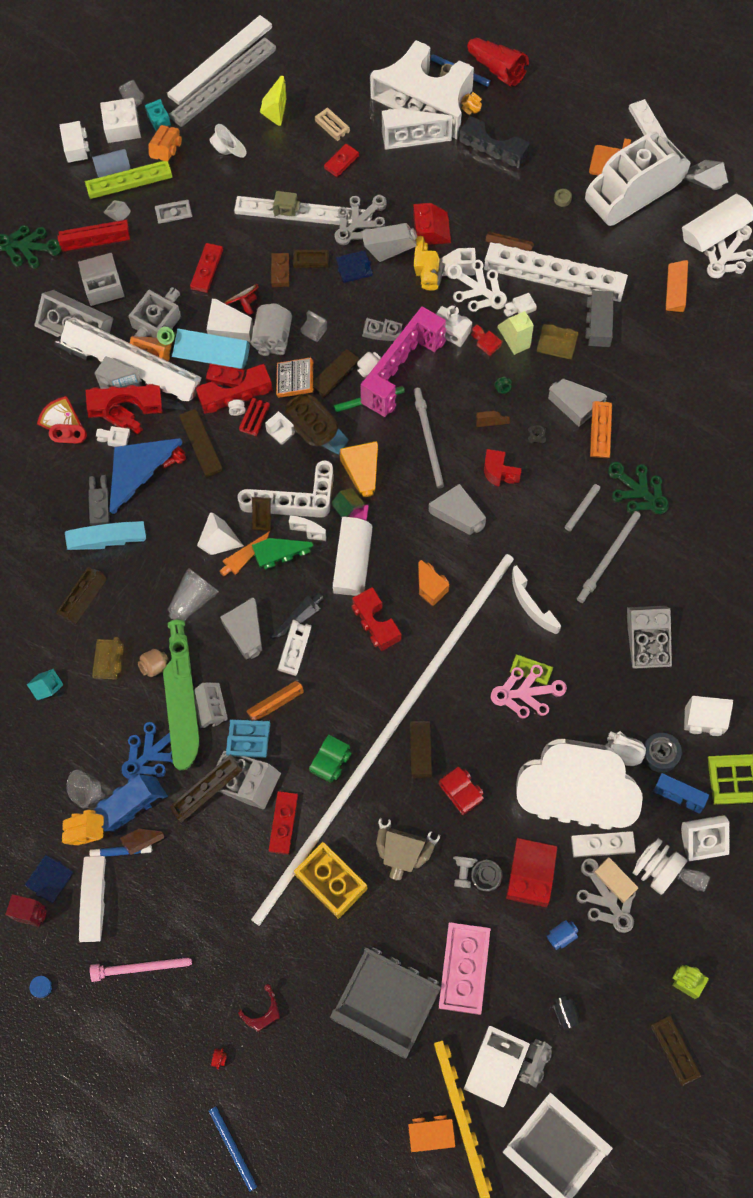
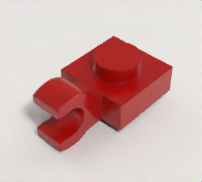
[471,325,503,356]

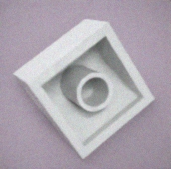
[684,696,733,736]

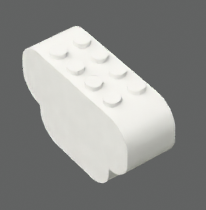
[585,132,690,226]
[516,739,642,829]

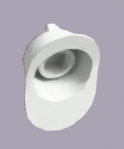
[210,124,246,157]

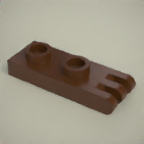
[486,231,534,251]

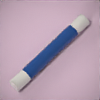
[90,845,152,857]

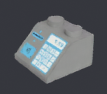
[95,356,143,389]

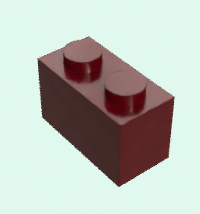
[5,894,46,927]

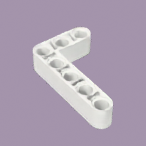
[238,461,333,517]

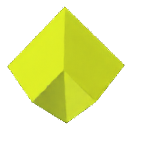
[260,76,287,126]

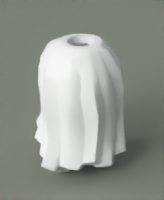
[606,731,646,766]

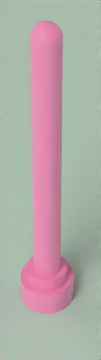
[90,958,192,982]

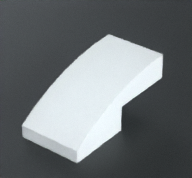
[289,515,327,541]

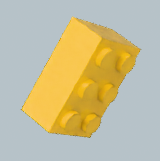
[294,842,367,919]

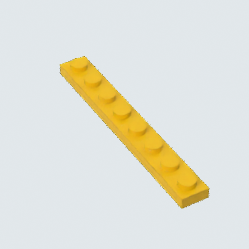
[434,1041,492,1198]

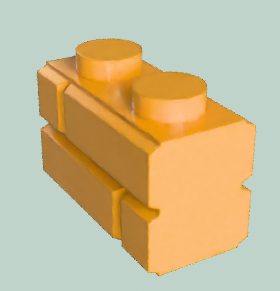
[62,810,104,846]

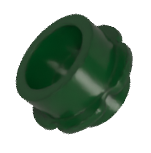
[494,377,512,394]

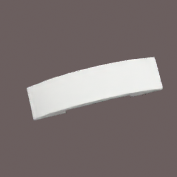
[512,565,561,634]

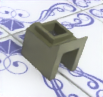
[273,191,300,217]

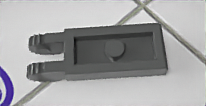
[89,475,110,526]

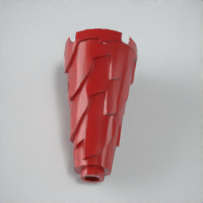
[467,38,529,87]

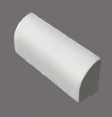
[682,194,753,252]
[333,517,373,596]

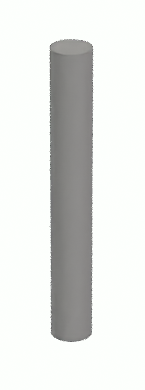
[565,484,600,531]

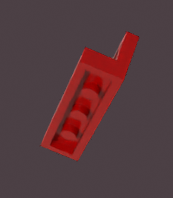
[58,220,130,252]

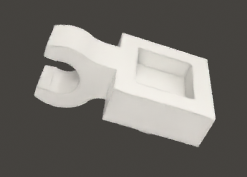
[504,293,537,317]
[96,426,130,447]

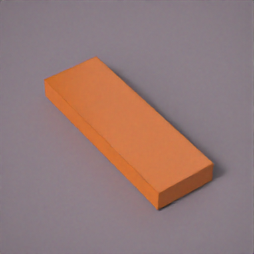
[590,401,612,458]

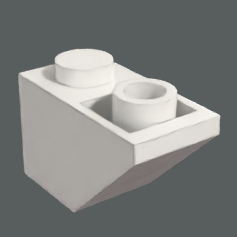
[440,248,476,276]

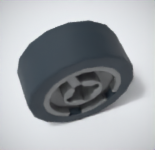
[643,733,682,773]

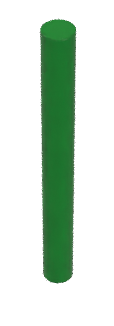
[334,386,405,412]

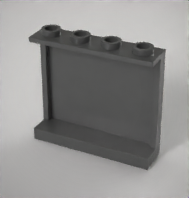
[330,947,441,1059]

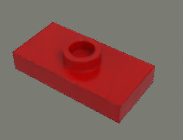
[324,144,359,177]

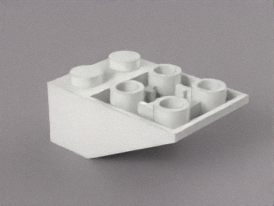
[464,1026,530,1108]

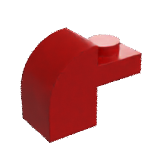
[484,449,521,486]

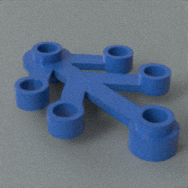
[122,722,173,779]

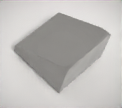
[104,200,131,221]

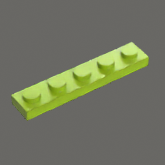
[85,161,173,199]

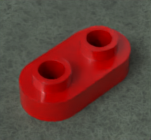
[49,424,87,444]

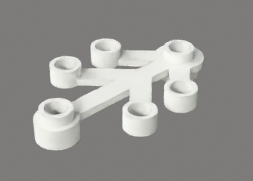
[704,225,753,278]
[446,260,507,311]

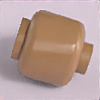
[138,649,168,677]

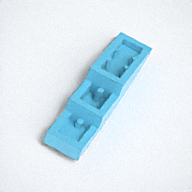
[65,521,146,550]

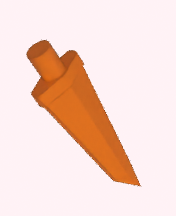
[220,531,270,576]

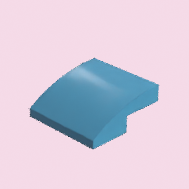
[226,720,270,757]

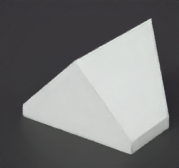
[197,513,244,555]

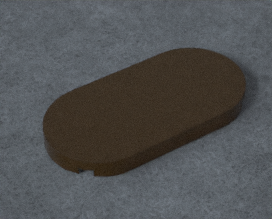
[284,394,338,446]

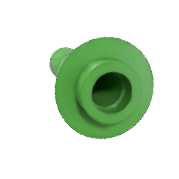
[157,327,177,345]

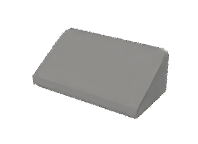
[155,200,192,224]

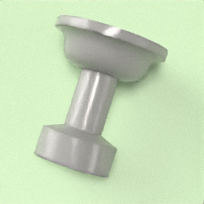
[453,856,478,888]

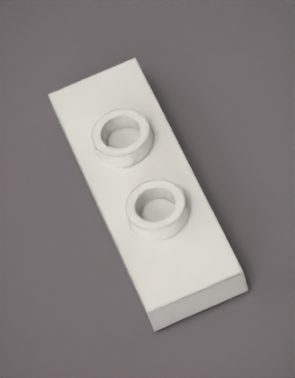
[571,832,635,857]

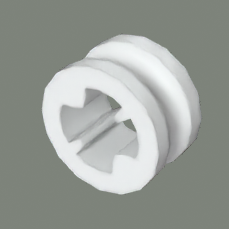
[228,400,245,416]

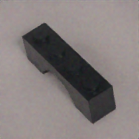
[460,116,530,168]

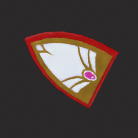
[224,284,259,316]
[37,396,82,432]

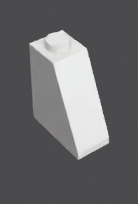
[207,299,254,343]

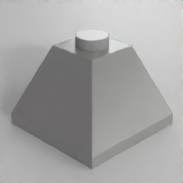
[684,160,728,190]

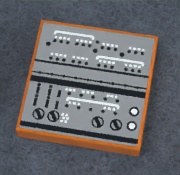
[276,358,313,398]

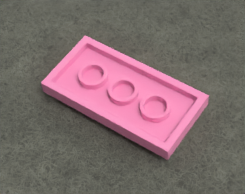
[439,923,490,1015]

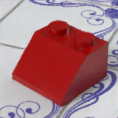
[413,203,451,245]

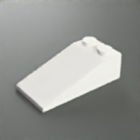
[382,109,453,150]

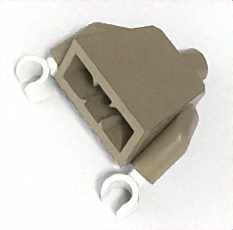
[376,818,440,880]

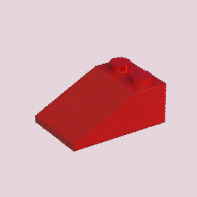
[506,838,557,907]

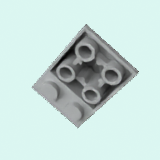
[78,253,125,306]
[627,606,672,668]
[217,751,281,809]

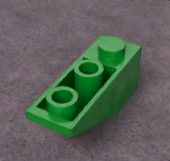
[252,538,313,570]

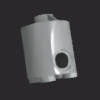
[251,304,292,356]

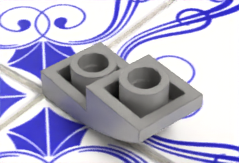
[362,318,402,341]

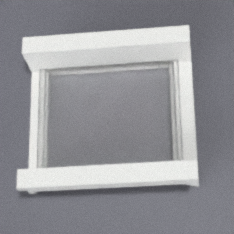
[503,1093,613,1198]

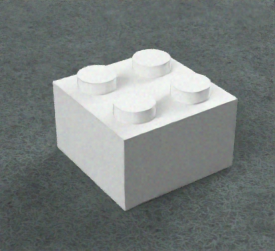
[100,98,141,143]

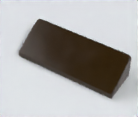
[56,567,107,624]

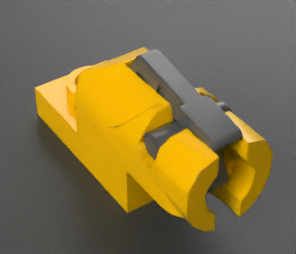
[414,236,444,290]

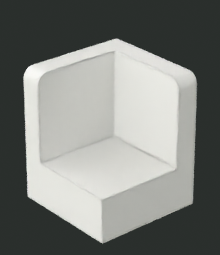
[265,411,295,444]

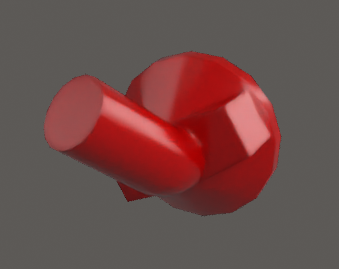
[161,446,186,468]

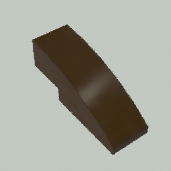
[410,721,432,778]

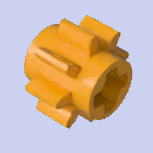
[461,92,482,115]

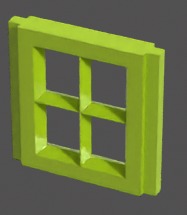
[708,754,753,804]

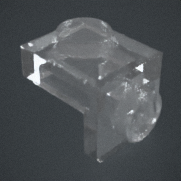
[119,80,144,106]

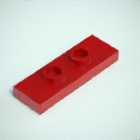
[190,243,223,293]
[269,791,298,855]

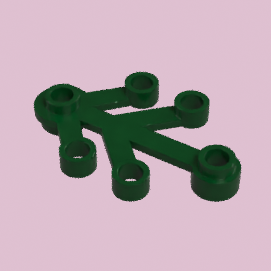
[0,225,61,268]
[608,462,669,514]

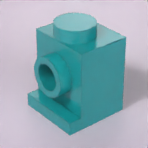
[145,99,171,131]

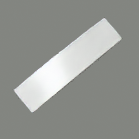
[79,856,106,942]

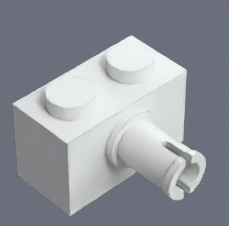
[436,306,472,347]

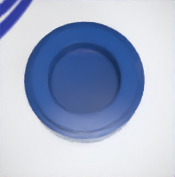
[30,976,52,998]

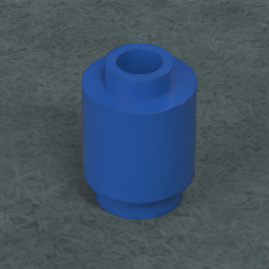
[546,920,579,950]

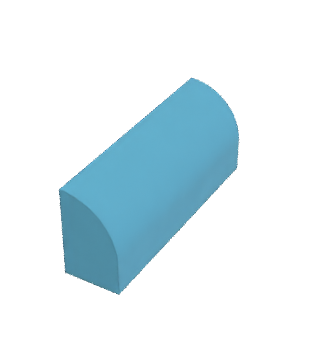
[172,329,250,369]

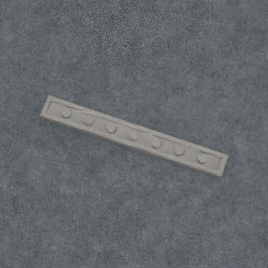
[169,37,276,127]

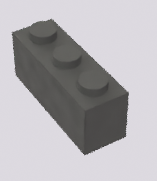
[585,290,614,347]

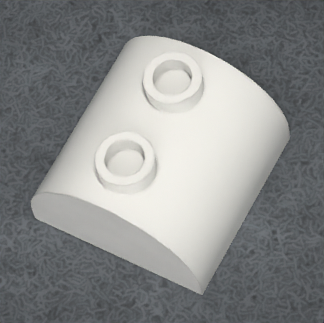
[681,815,729,861]

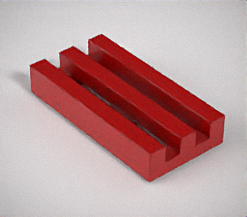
[239,398,270,436]

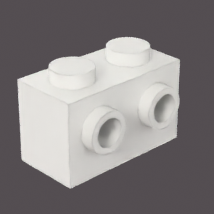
[60,121,90,163]

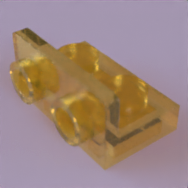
[537,324,578,359]
[92,637,123,679]

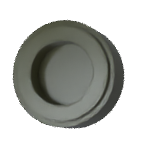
[554,189,572,207]

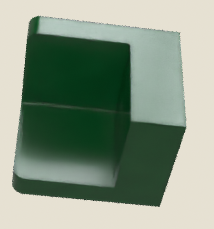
[331,488,365,517]

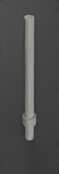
[414,388,444,488]
[577,511,641,603]

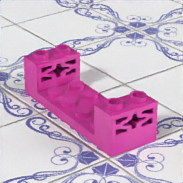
[361,307,447,417]

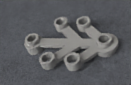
[335,195,386,245]
[576,859,636,933]

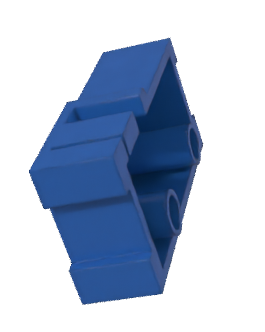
[653,773,709,814]

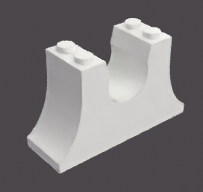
[370,40,474,139]

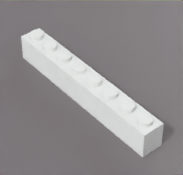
[61,317,201,401]

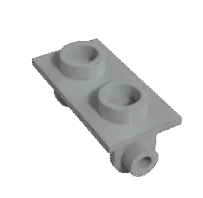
[519,1039,552,1088]

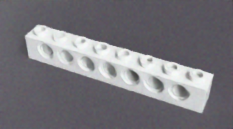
[484,242,628,302]

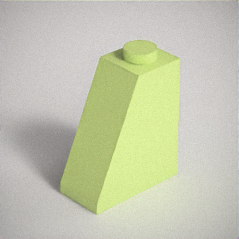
[498,311,534,355]

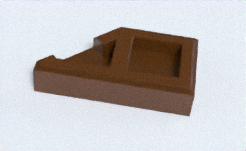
[476,411,510,427]
[120,829,164,855]

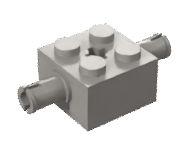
[129,287,181,338]

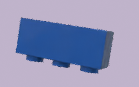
[94,774,168,831]

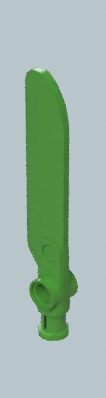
[163,619,199,770]

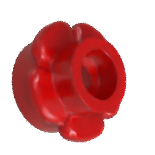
[211,1048,227,1070]

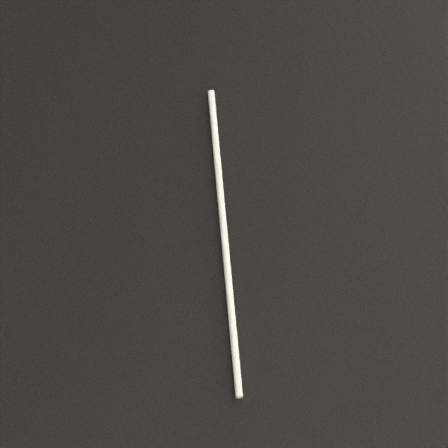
[251,554,514,926]

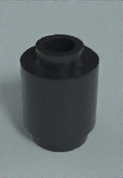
[553,995,580,1029]

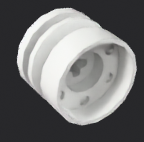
[633,838,687,895]

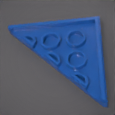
[110,438,182,514]

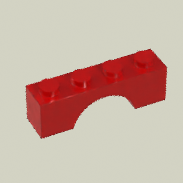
[195,364,273,414]
[86,384,162,418]

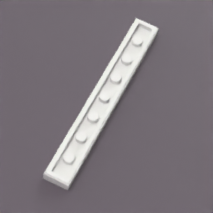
[167,15,272,106]
[234,196,373,226]

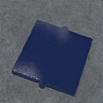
[336,250,373,283]
[25,855,73,903]

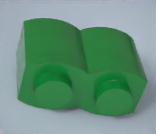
[309,734,351,783]

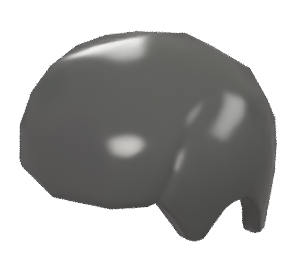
[471,859,503,892]

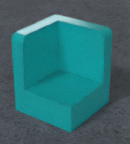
[27,669,64,700]

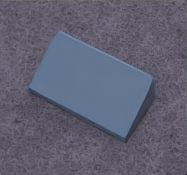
[92,149,131,178]

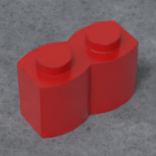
[439,766,483,815]

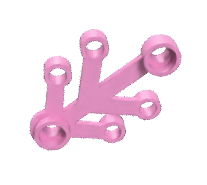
[491,665,567,719]

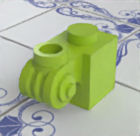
[672,965,709,999]

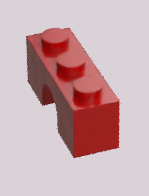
[351,587,401,651]

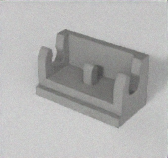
[193,683,228,728]

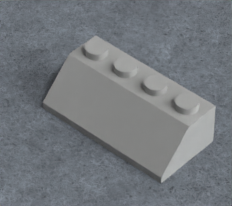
[35,290,113,337]

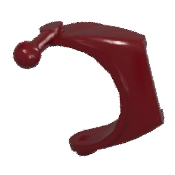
[238,984,280,1032]

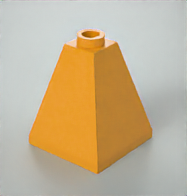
[340,441,378,497]

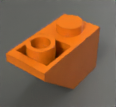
[418,560,449,606]

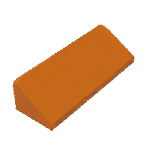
[666,260,688,312]
[247,681,303,721]

